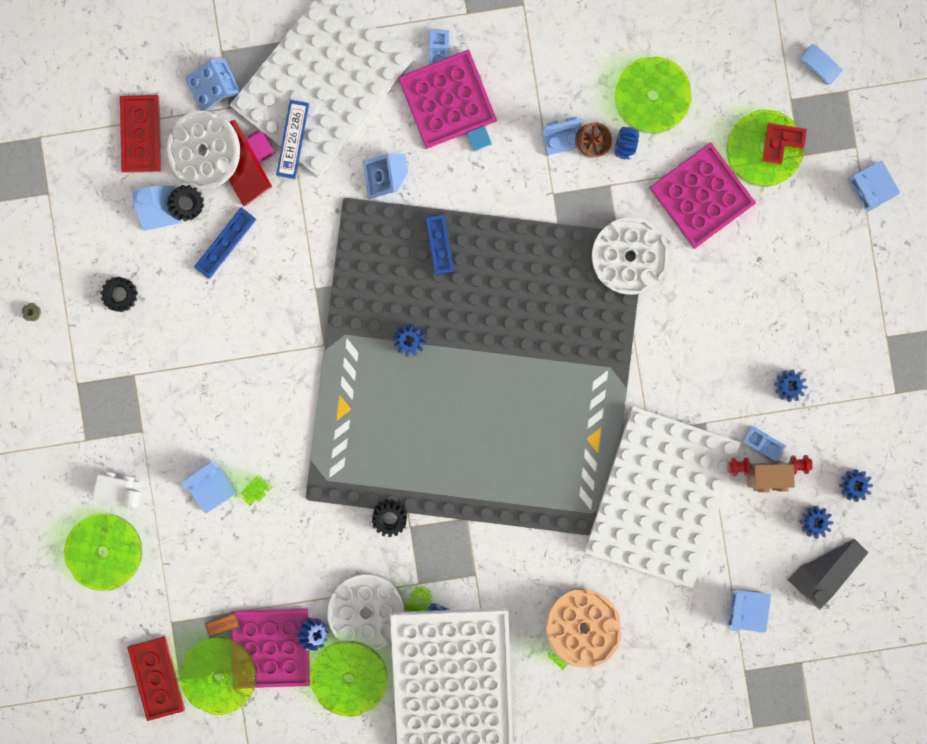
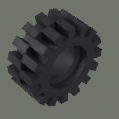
[167,185,204,221]
[100,277,138,312]
[372,499,407,537]

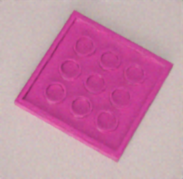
[398,49,497,149]
[649,142,756,249]
[231,608,310,689]

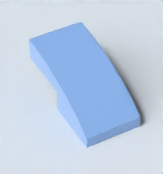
[429,29,449,65]
[799,44,843,85]
[742,426,786,463]

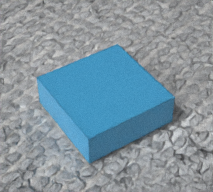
[467,126,492,152]

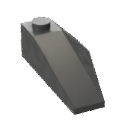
[787,539,869,610]

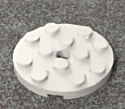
[167,111,240,189]
[592,217,669,295]
[328,574,405,652]

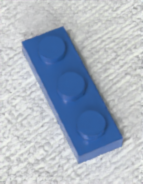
[426,215,454,275]

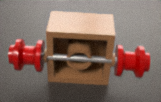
[727,455,813,492]

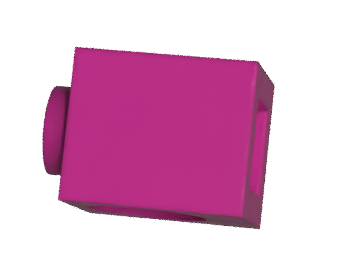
[247,131,276,163]

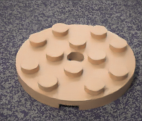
[546,589,622,668]

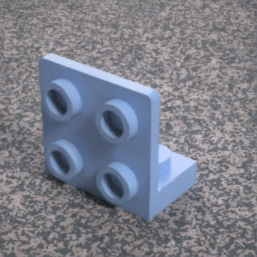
[185,58,240,111]
[542,116,585,156]
[848,161,900,212]
[180,461,237,513]
[728,589,771,633]

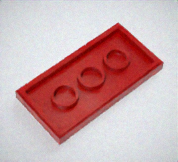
[120,95,161,173]
[228,120,272,206]
[127,636,185,721]

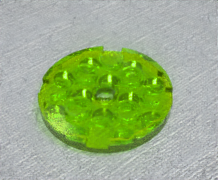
[615,56,692,134]
[726,109,804,187]
[64,513,143,591]
[180,637,257,715]
[310,640,388,717]

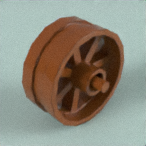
[575,122,612,158]

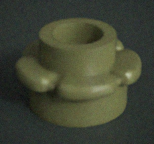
[22,303,41,322]

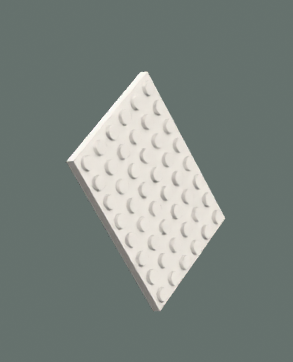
[230,0,415,178]
[584,406,741,588]
[390,608,513,744]

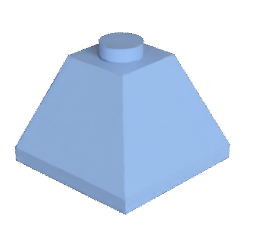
[363,153,408,199]
[132,185,181,231]

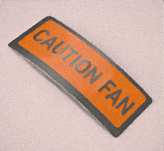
[205,613,240,638]

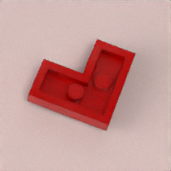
[762,123,807,165]

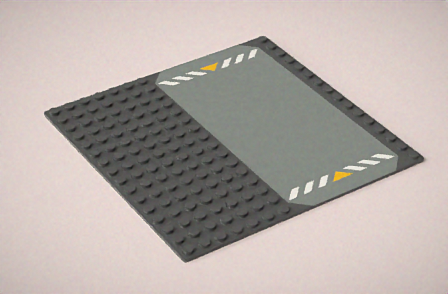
[306,198,639,535]

